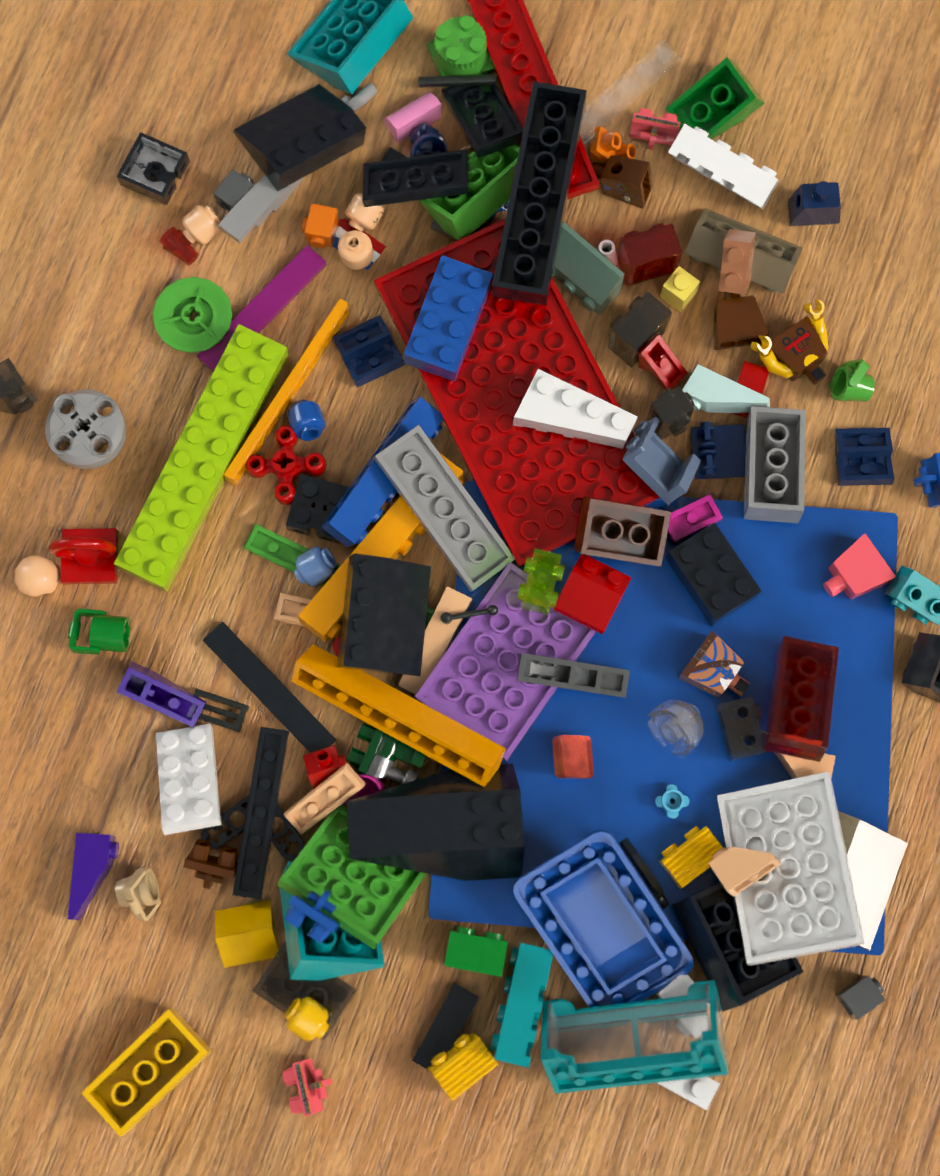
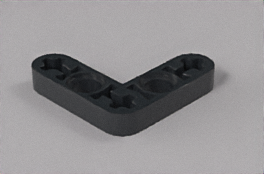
[201,795,306,862]

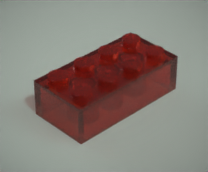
[764,636,839,762]

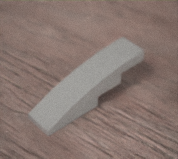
[218,175,306,244]

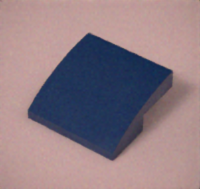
[332,315,405,388]
[835,428,894,486]

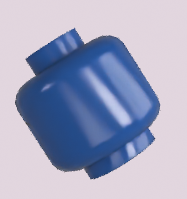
[287,400,325,441]

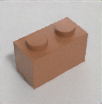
[719,229,756,294]

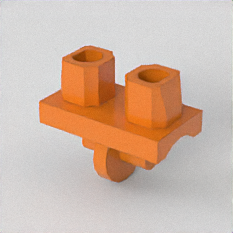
[590,126,637,163]

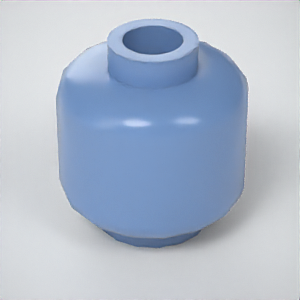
[294,546,337,587]

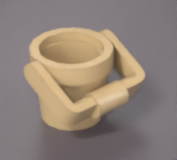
[115,867,161,921]

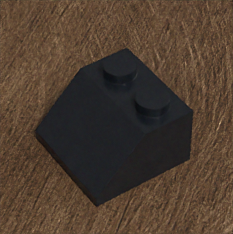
[901,632,940,703]

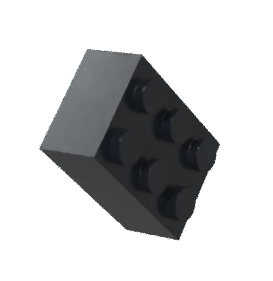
[666,523,762,627]

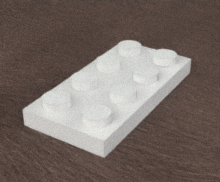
[156,723,221,835]

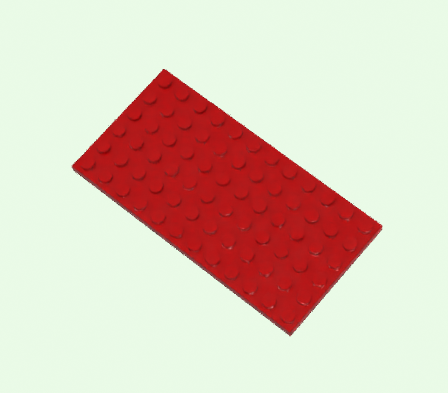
[374,218,660,568]

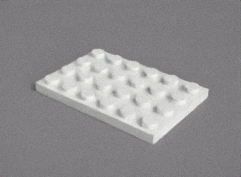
[717,772,865,966]

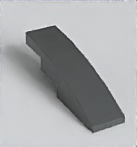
[517,653,630,698]

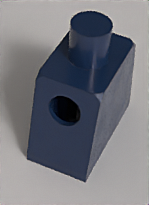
[787,181,841,226]

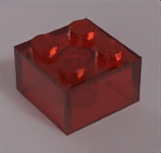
[618,223,682,286]

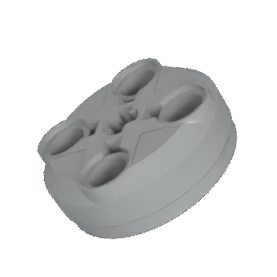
[45,389,126,469]

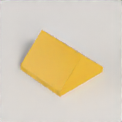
[215,900,281,968]

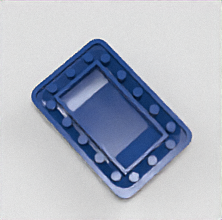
[513,830,694,1014]

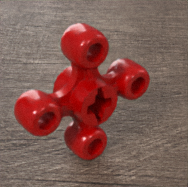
[245,425,327,506]

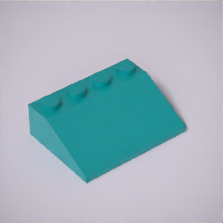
[287,0,414,94]
[280,861,385,981]

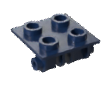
[691,422,746,480]

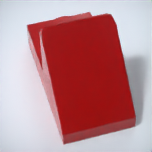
[638,334,688,391]

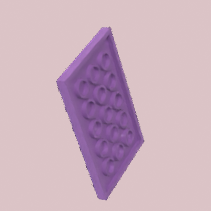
[415,562,596,762]

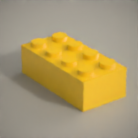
[82,1008,212,1137]

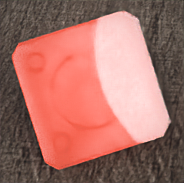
[552,735,594,780]

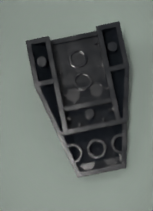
[346,764,524,881]

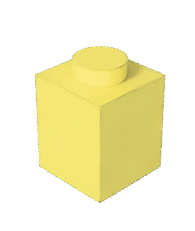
[660,266,700,313]

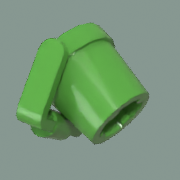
[828,359,875,402]

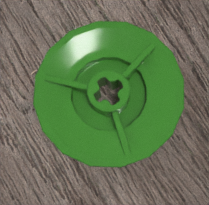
[153,277,233,353]

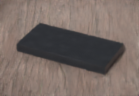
[441,72,524,158]
[362,149,469,207]

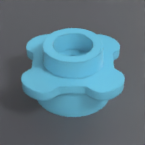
[655,784,689,819]

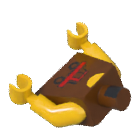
[751,299,828,385]

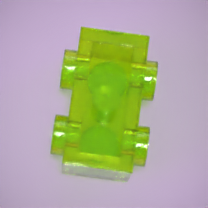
[517,549,565,615]

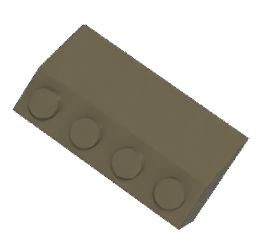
[685,208,802,294]

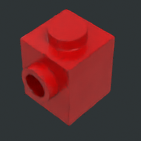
[303,745,347,789]

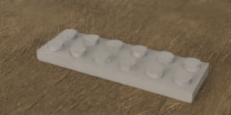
[373,425,515,592]

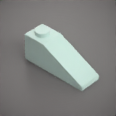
[682,364,770,413]

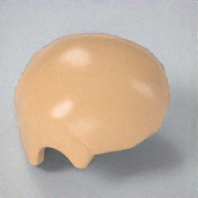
[15,555,60,597]

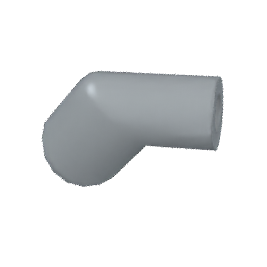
[341,83,377,112]

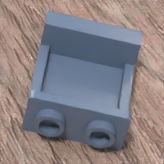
[622,417,701,505]

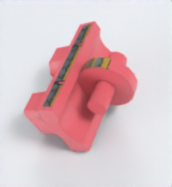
[629,108,680,150]
[282,1058,333,1116]

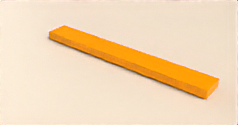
[224,298,350,486]

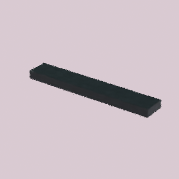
[203,621,336,753]
[232,727,289,900]

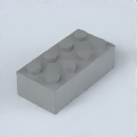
[744,406,806,523]

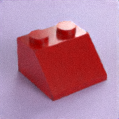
[553,554,632,635]

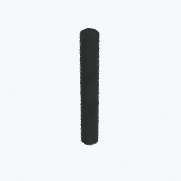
[419,74,497,87]

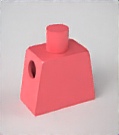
[823,534,896,599]

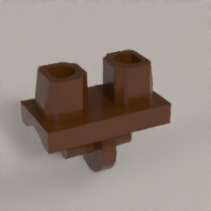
[184,839,238,889]

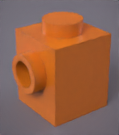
[302,203,340,248]

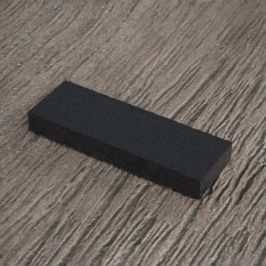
[412,983,479,1070]

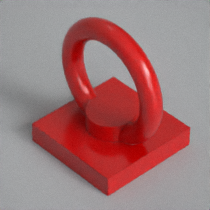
[49,528,118,585]

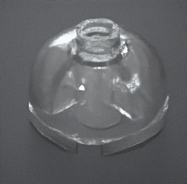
[647,699,704,757]

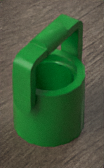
[67,609,131,655]

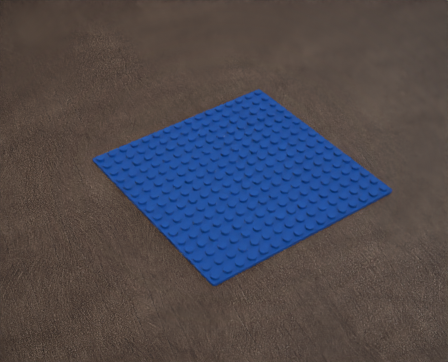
[428,481,898,955]

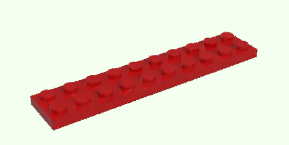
[467,0,599,200]

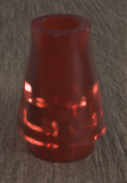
[160,227,199,266]

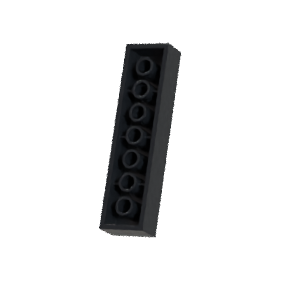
[492,81,587,306]

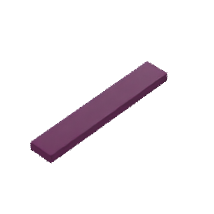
[197,245,327,372]

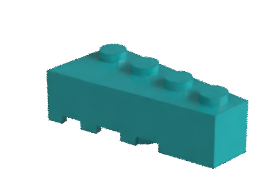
[490,942,553,1068]

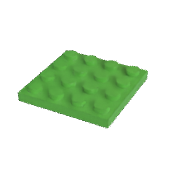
[277,805,427,949]

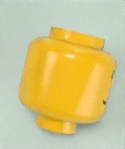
[284,997,329,1042]

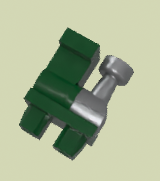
[346,723,427,784]

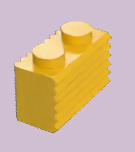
[659,826,723,889]
[427,1033,498,1101]

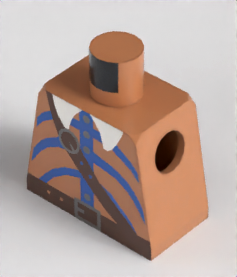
[679,631,750,697]

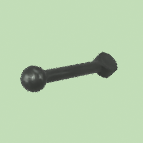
[441,605,498,624]

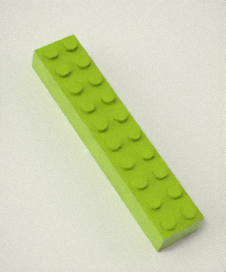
[114,324,289,592]

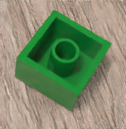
[444,927,508,977]

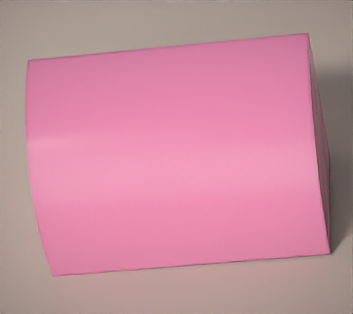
[384,92,442,143]

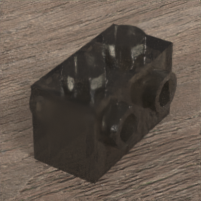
[647,386,695,440]
[716,697,769,762]

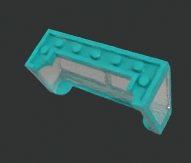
[541,980,729,1094]

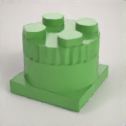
[427,15,494,88]

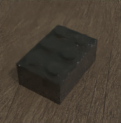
[252,942,359,1040]

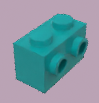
[884,565,940,625]

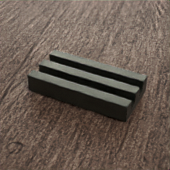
[194,689,249,733]

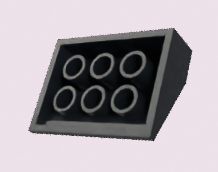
[233,84,367,191]
[337,554,431,677]
[672,882,804,1012]

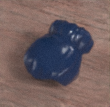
[410,122,448,157]

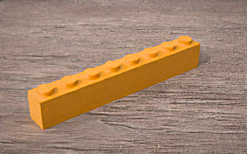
[298,453,464,643]
[291,644,506,787]

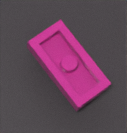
[667,494,723,544]

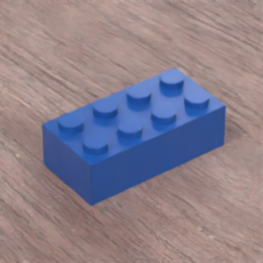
[404,255,493,382]

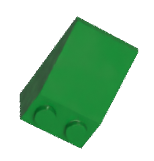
[666,57,764,140]

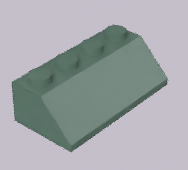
[552,221,624,315]

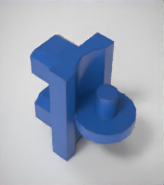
[913,453,940,508]
[285,890,340,943]

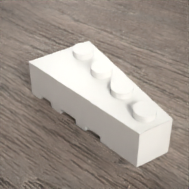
[668,124,779,209]
[513,369,638,449]

